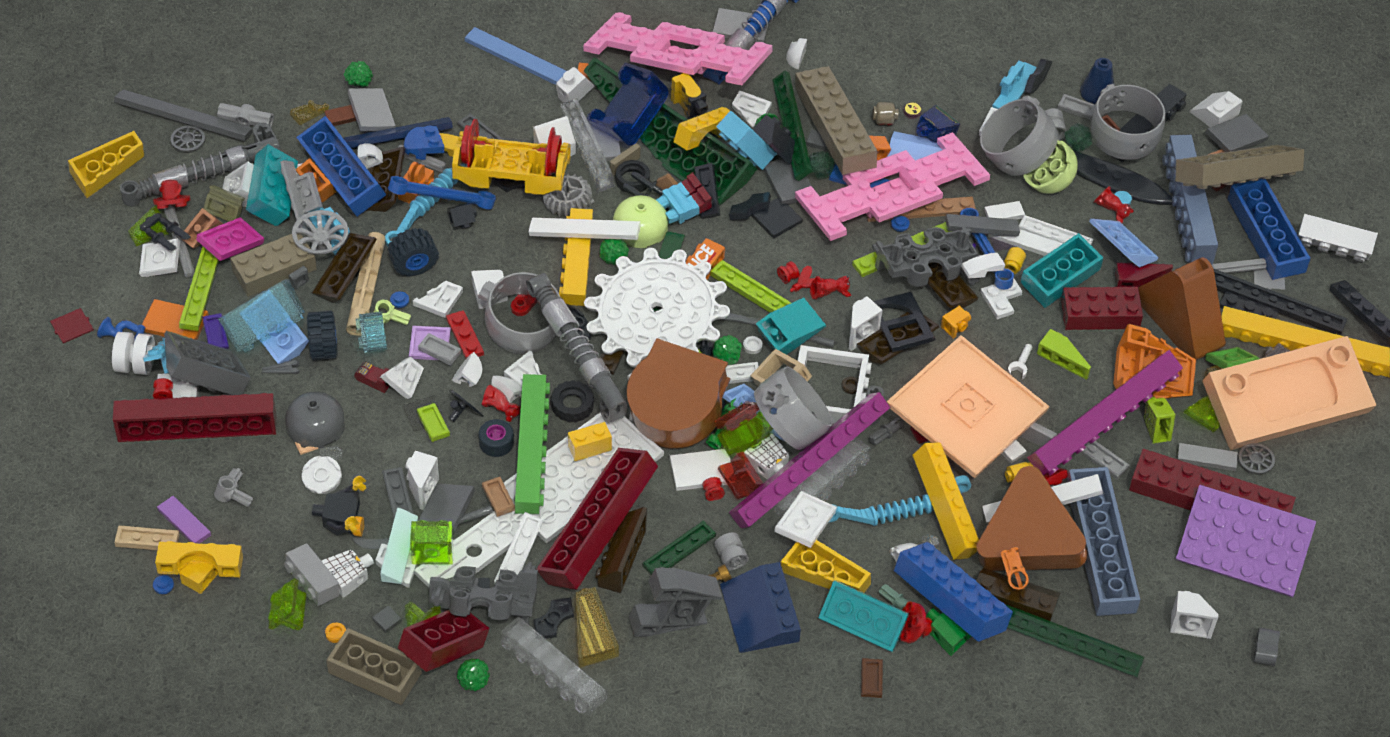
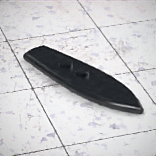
[1073,150,1172,205]

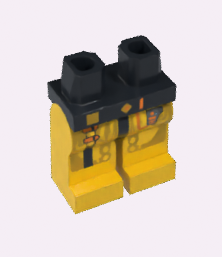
[671,73,708,120]

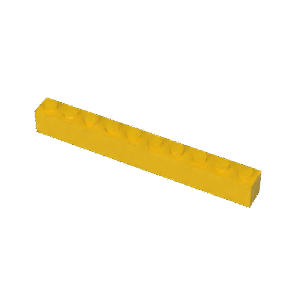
[1221,306,1390,377]

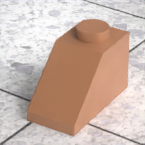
[181,208,223,249]

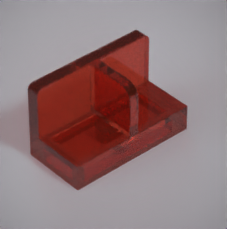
[718,452,763,499]

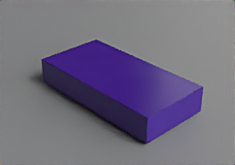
[202,313,229,349]

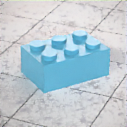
[716,111,777,170]

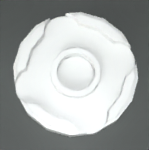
[302,456,342,494]

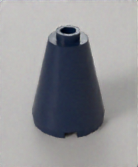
[1080,58,1114,104]

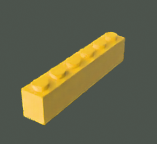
[559,208,593,306]
[913,442,979,560]

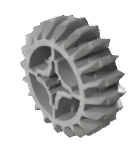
[543,173,592,217]

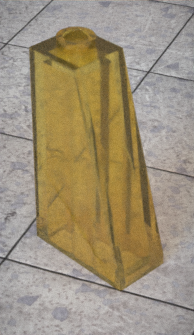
[576,587,619,668]

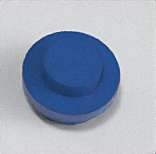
[891,216,910,232]
[390,292,409,308]
[153,575,174,594]

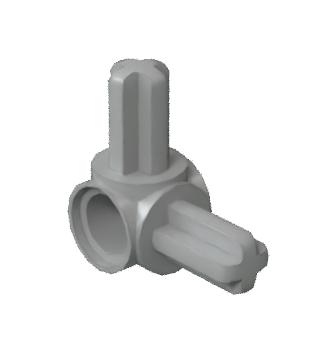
[214,468,253,507]

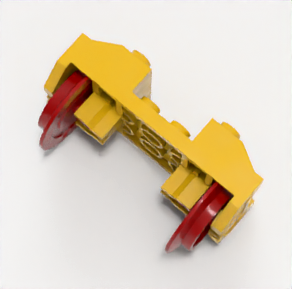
[452,119,571,195]

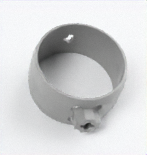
[1091,84,1165,160]
[980,96,1058,176]
[478,272,560,354]
[754,366,833,450]

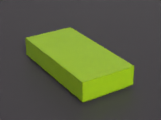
[417,403,450,442]

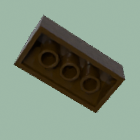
[596,507,647,593]
[977,568,1061,621]

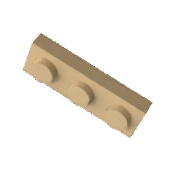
[114,526,180,550]

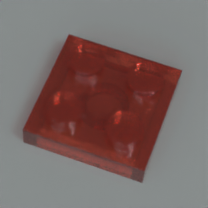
[714,401,760,431]

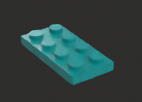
[818,580,909,652]

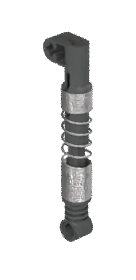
[120,123,281,206]
[526,273,627,424]

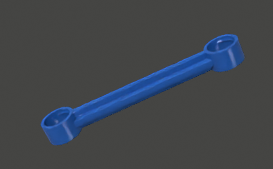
[388,176,496,209]
[960,208,1014,290]

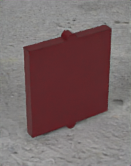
[50,308,94,344]

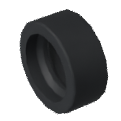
[616,160,650,194]

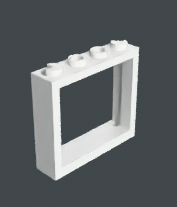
[798,345,872,423]

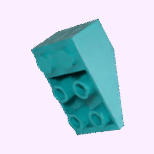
[756,298,826,355]

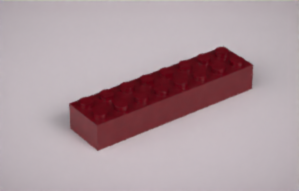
[113,393,277,442]
[536,447,658,590]
[1129,449,1296,513]

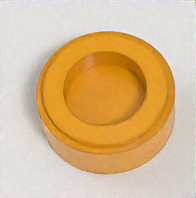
[353,516,364,537]
[325,622,346,643]

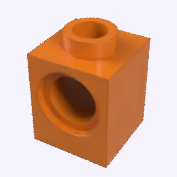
[869,136,891,161]

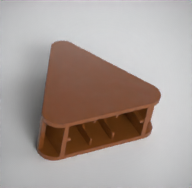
[1138,257,1226,361]
[977,466,1087,571]

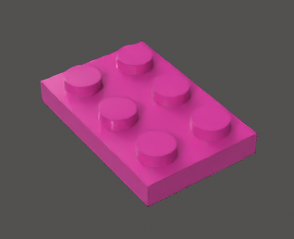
[196,217,264,261]

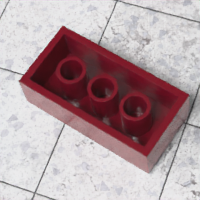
[1061,287,1143,330]
[398,610,490,672]

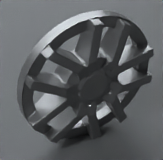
[171,125,205,153]
[1238,443,1275,475]

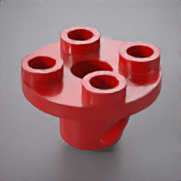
[153,179,191,209]
[900,601,933,643]

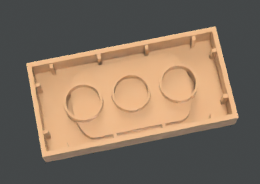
[1203,336,1376,450]

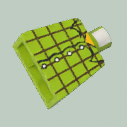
[1144,397,1175,443]

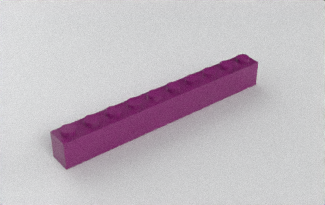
[1027,350,1183,476]
[729,392,891,528]

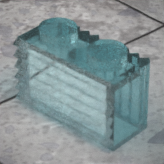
[355,311,387,352]

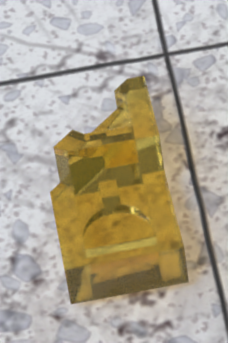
[290,100,329,125]

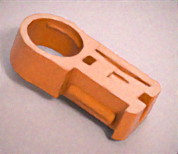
[1001,547,1029,590]

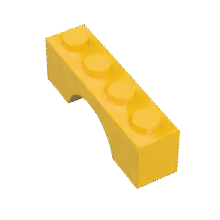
[674,107,730,150]
[155,541,243,578]

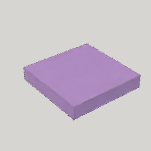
[409,326,451,360]

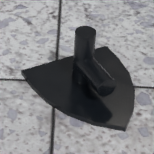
[448,389,484,422]

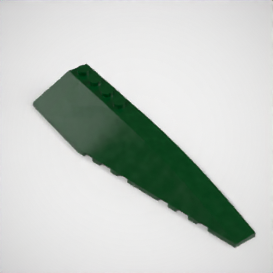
[584,57,757,206]

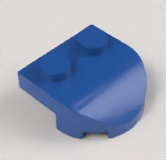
[404,126,445,160]

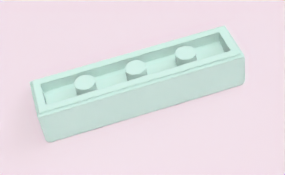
[381,508,418,584]

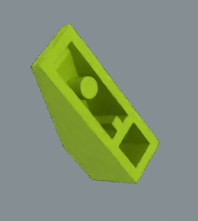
[1037,329,1091,380]

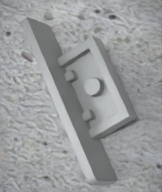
[280,160,323,231]

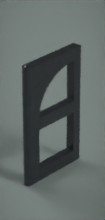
[873,292,936,352]

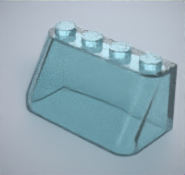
[218,279,305,353]

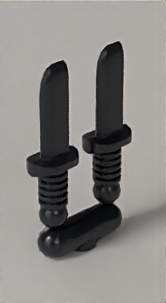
[622,172,669,212]
[140,213,191,251]

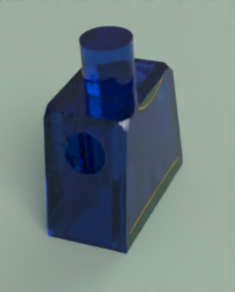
[916,105,960,143]

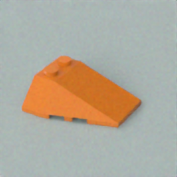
[1113,324,1196,399]

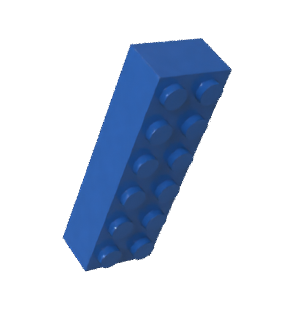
[296,116,386,216]
[1228,178,1310,280]
[894,542,1013,642]

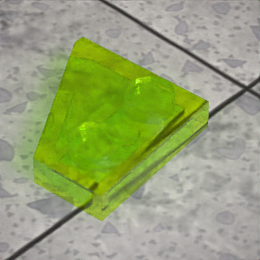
[128,206,169,247]
[1184,395,1220,432]

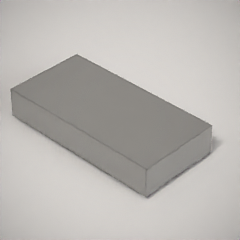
[1057,94,1095,120]
[418,333,461,366]

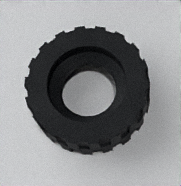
[551,380,594,423]

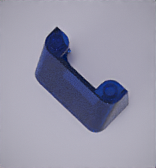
[585,62,669,146]

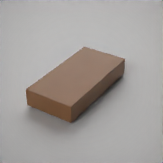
[482,477,515,517]

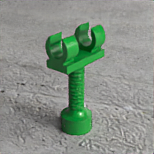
[706,398,743,450]

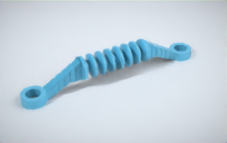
[385,164,467,247]
[828,475,971,526]

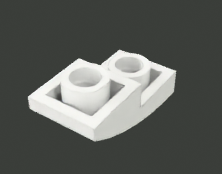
[961,253,1005,278]

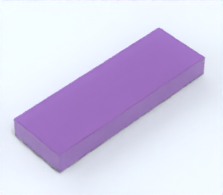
[157,496,211,544]

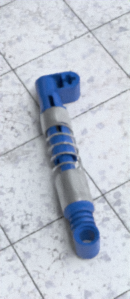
[703,0,798,84]

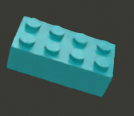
[246,144,298,226]
[1020,233,1103,308]

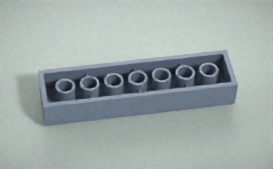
[1162,135,1218,265]
[1066,467,1140,616]

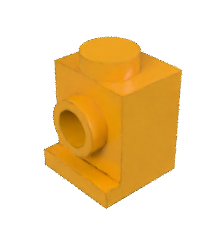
[941,306,971,339]

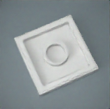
[139,238,180,277]

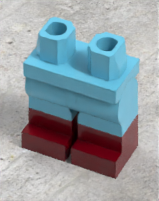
[656,173,712,224]

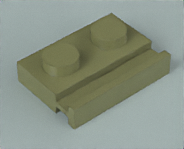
[203,185,245,222]

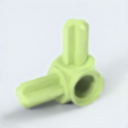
[369,300,411,337]

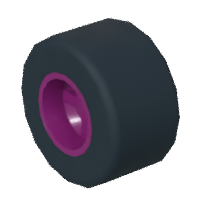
[478,419,514,457]

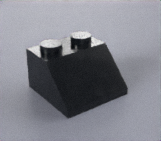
[752,114,795,164]

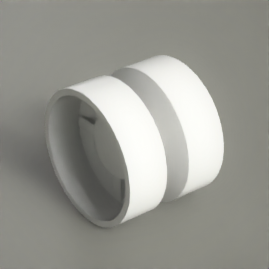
[112,332,155,375]

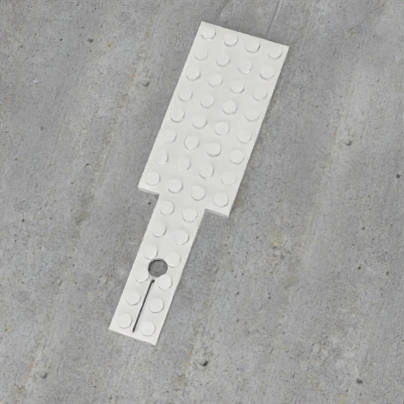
[414,413,664,588]

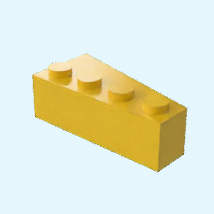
[68,131,144,198]
[781,540,871,593]

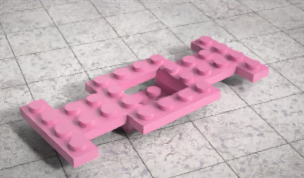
[583,12,772,86]
[795,132,990,241]

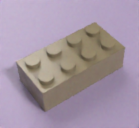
[230,233,317,297]
[327,628,422,705]

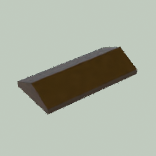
[365,146,406,212]
[312,233,377,303]
[908,256,979,309]
[857,312,939,364]

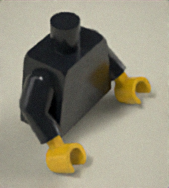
[312,476,366,536]

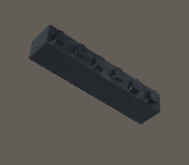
[1112,84,1187,162]

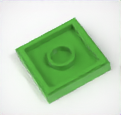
[1206,347,1260,369]

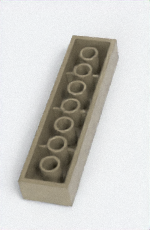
[795,66,877,175]
[1175,145,1304,189]

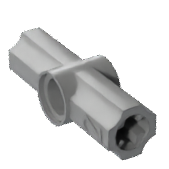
[217,103,274,127]

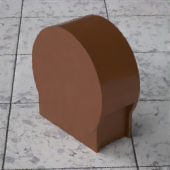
[627,338,731,448]

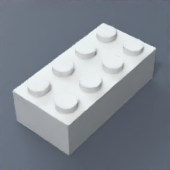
[1298,214,1378,262]

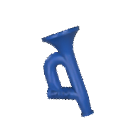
[97,317,146,339]

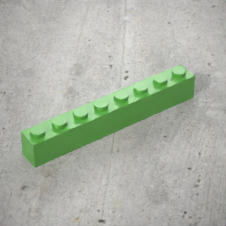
[515,374,550,514]

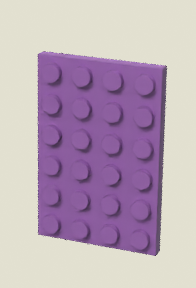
[1176,485,1316,597]

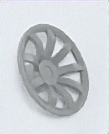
[292,210,348,254]

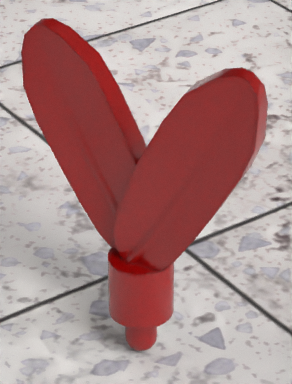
[790,266,823,292]

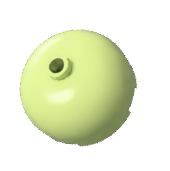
[1023,140,1078,194]
[613,195,668,248]

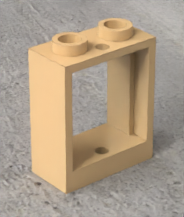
[750,349,812,387]

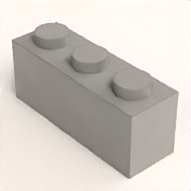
[284,543,339,606]

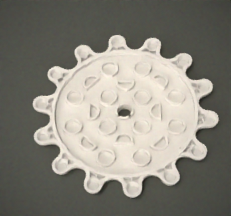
[584,248,730,367]

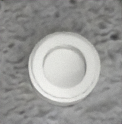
[743,336,762,354]

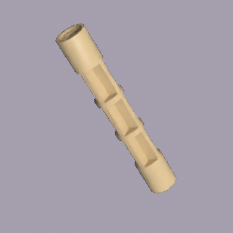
[346,232,386,336]

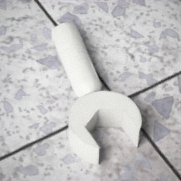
[1008,344,1033,379]

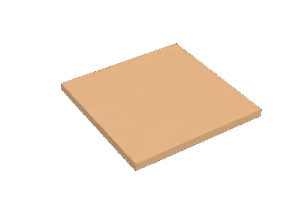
[887,336,1049,478]

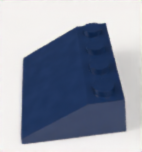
[720,562,801,653]

